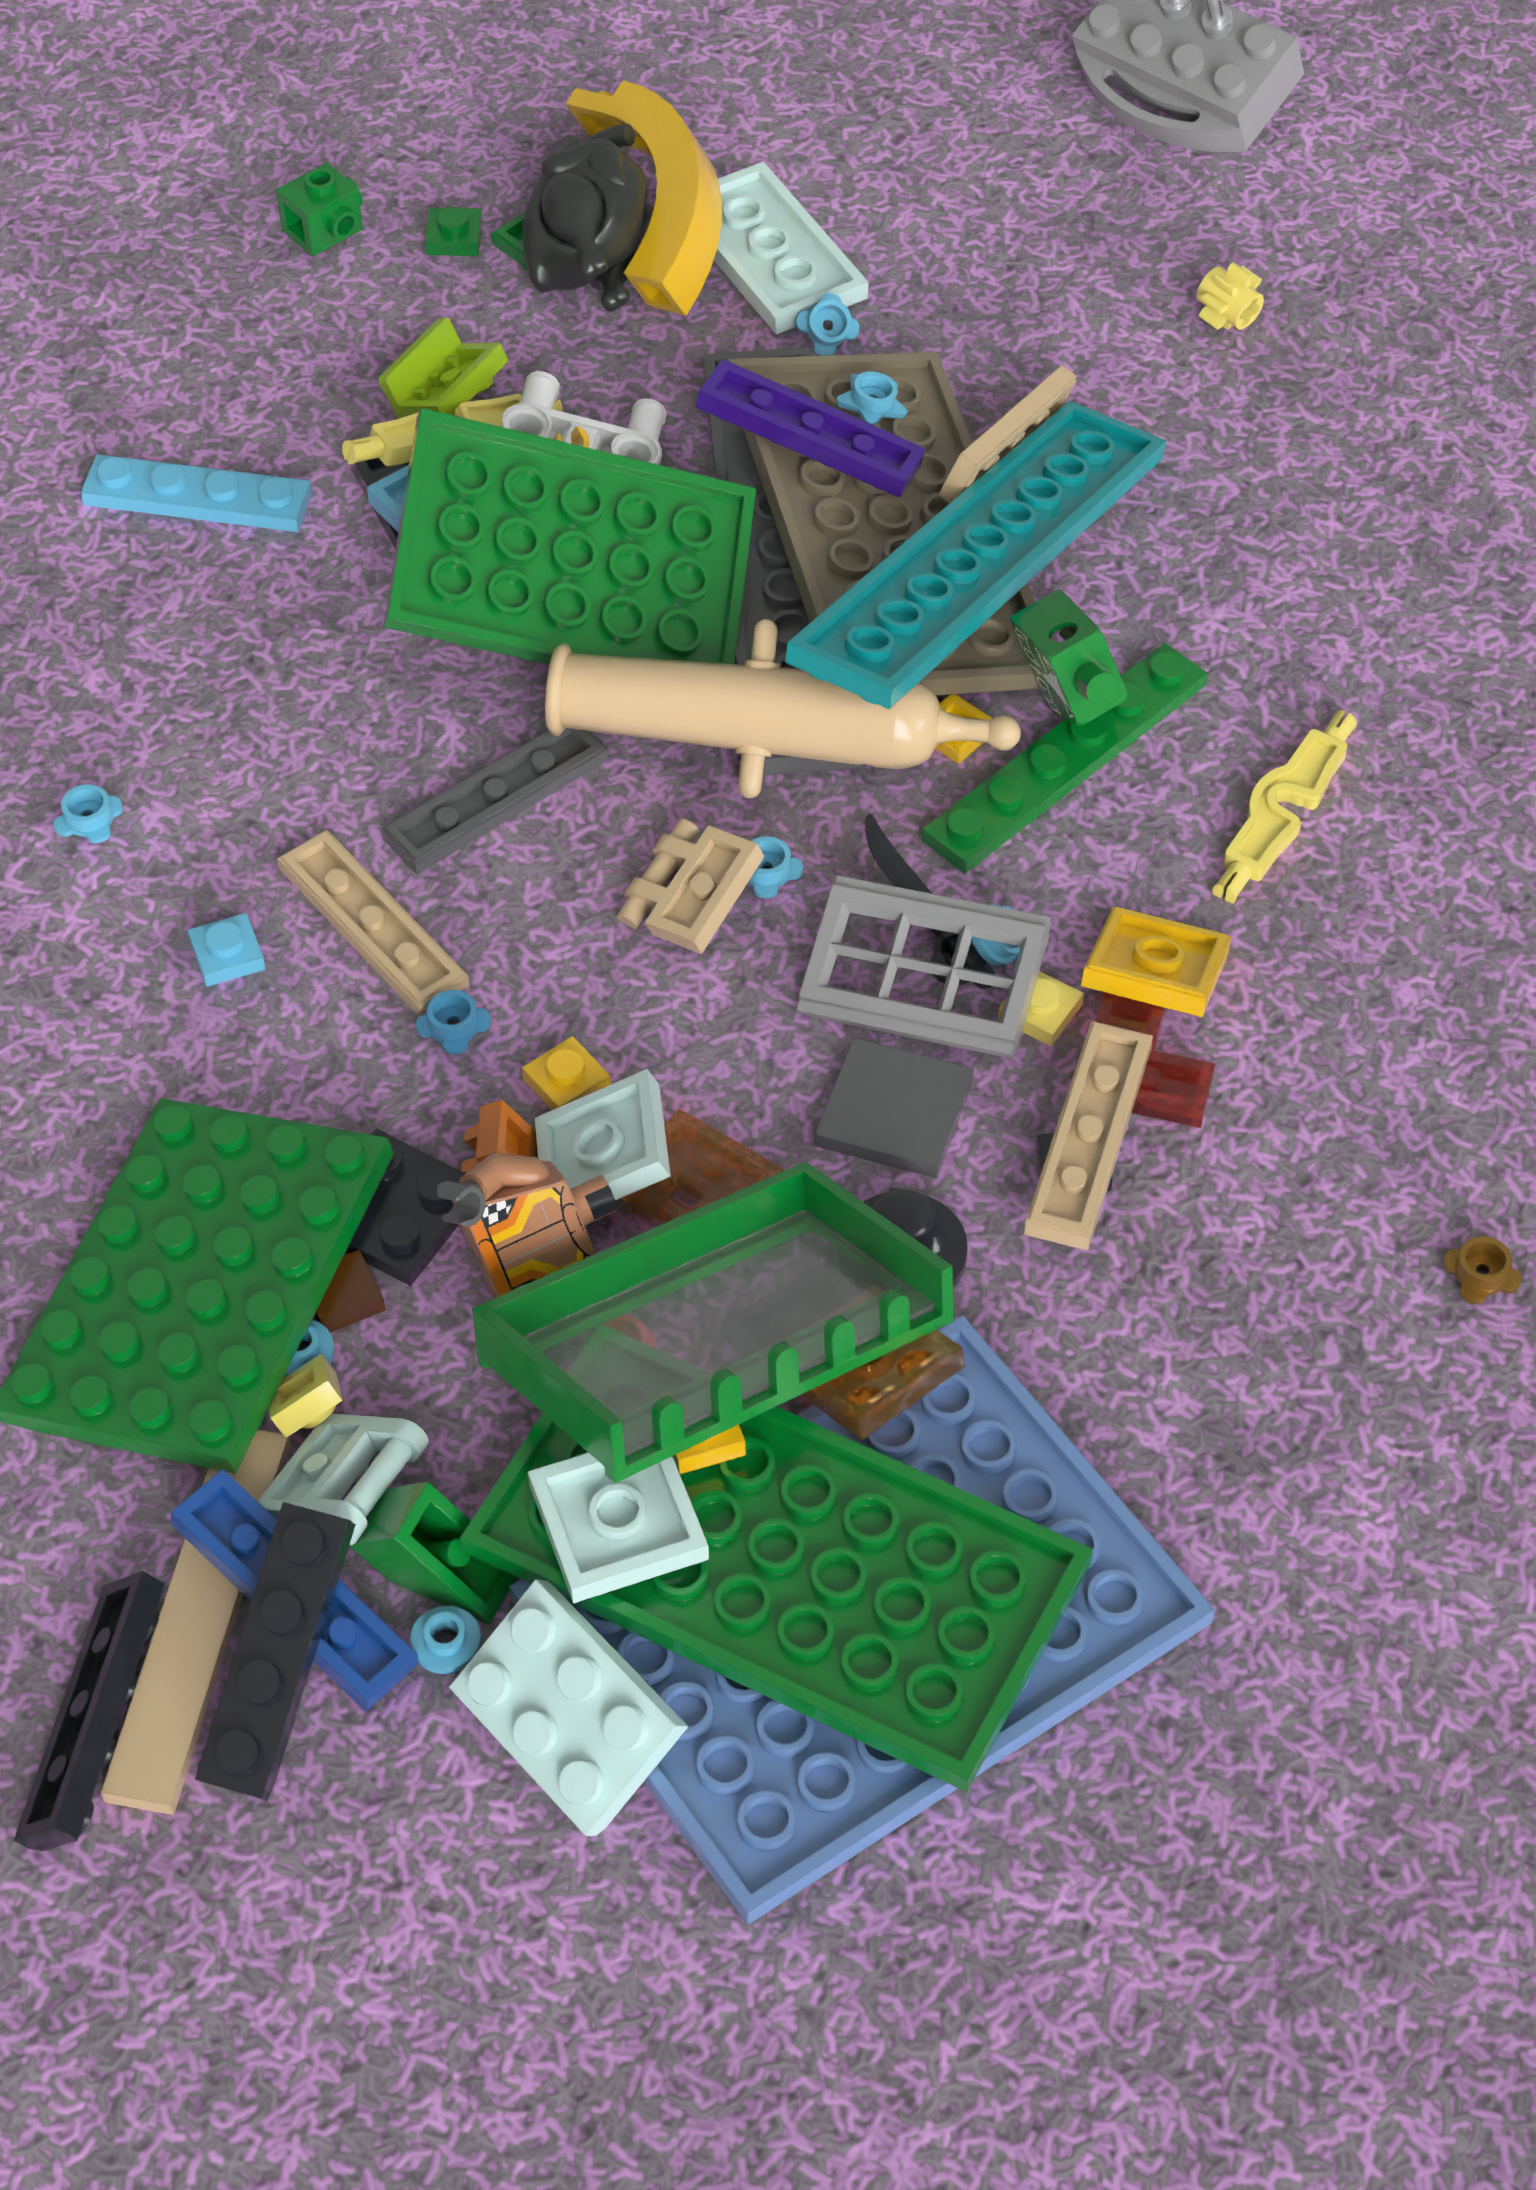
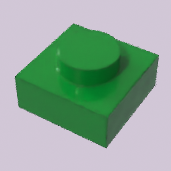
[425,207,483,256]

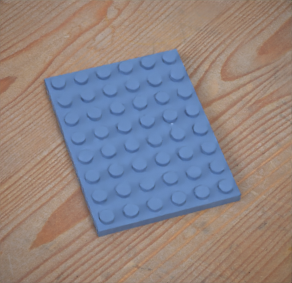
[509,1316,1215,1925]

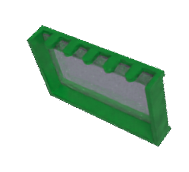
[472,1161,954,1483]

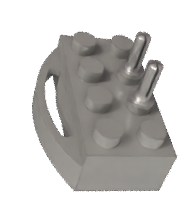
[1071,0,1304,152]

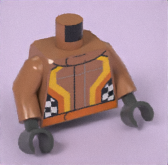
[437,1153,618,1298]

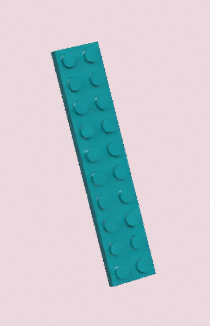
[785,401,1167,709]

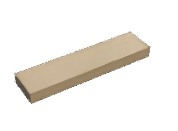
[938,365,1077,503]
[277,829,470,1016]
[1024,1021,1153,1251]

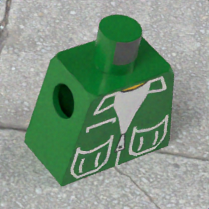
[1008,589,1128,726]

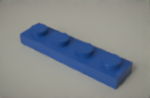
[171,1469,418,1712]

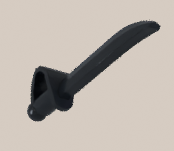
[865,813,996,989]

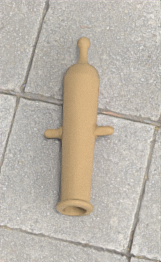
[545,619,1021,798]

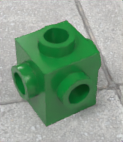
[276,162,363,257]

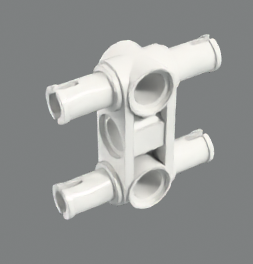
[501,371,667,465]

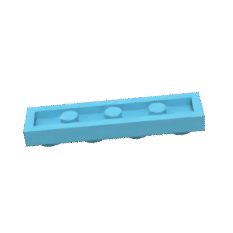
[80,454,312,532]

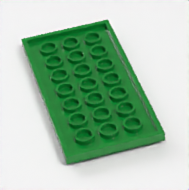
[460,1327,1093,1792]

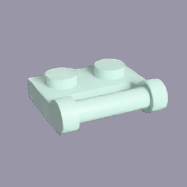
[257,1414,429,1545]

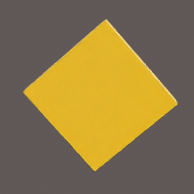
[1081,907,1232,1017]

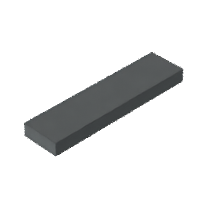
[381,728,609,874]

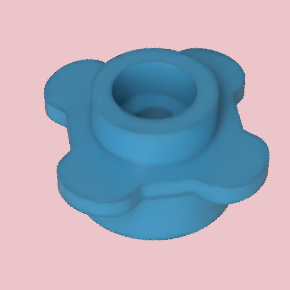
[416,990,491,1055]

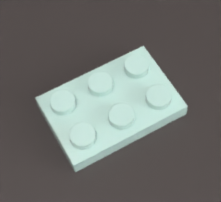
[449,1579,688,1836]

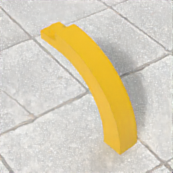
[565,80,722,316]

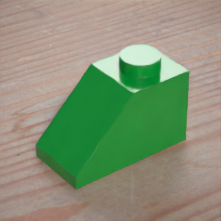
[349,1482,517,1624]

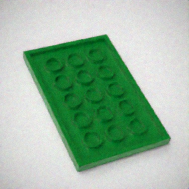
[383,408,756,664]
[0,1098,394,1474]

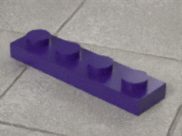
[696,359,926,498]

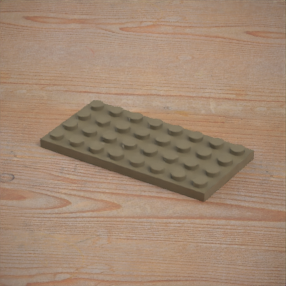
[728,352,1040,695]

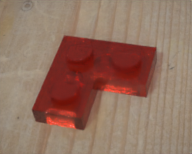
[1096,992,1216,1128]

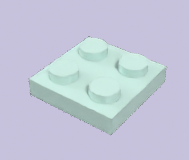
[535,1069,671,1200]
[528,1453,709,1603]

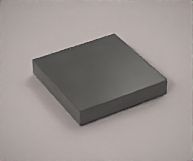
[814,1037,974,1179]

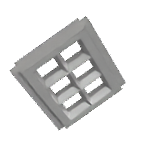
[796,875,1052,1059]

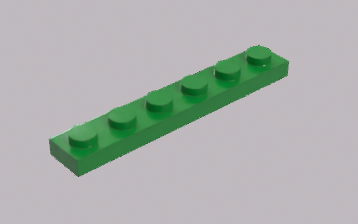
[922,642,1208,874]

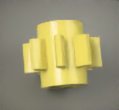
[1197,262,1264,330]

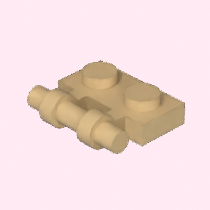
[616,818,765,954]

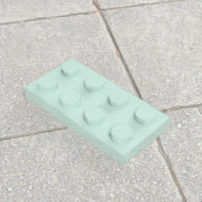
[714,161,868,334]

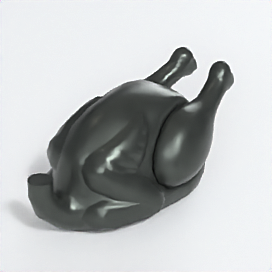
[523,124,648,312]

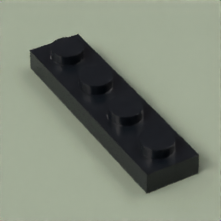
[195,1502,356,1801]
[13,1571,165,1851]

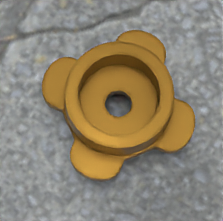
[1443,1236,1522,1304]

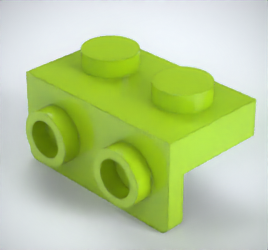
[379,318,509,419]

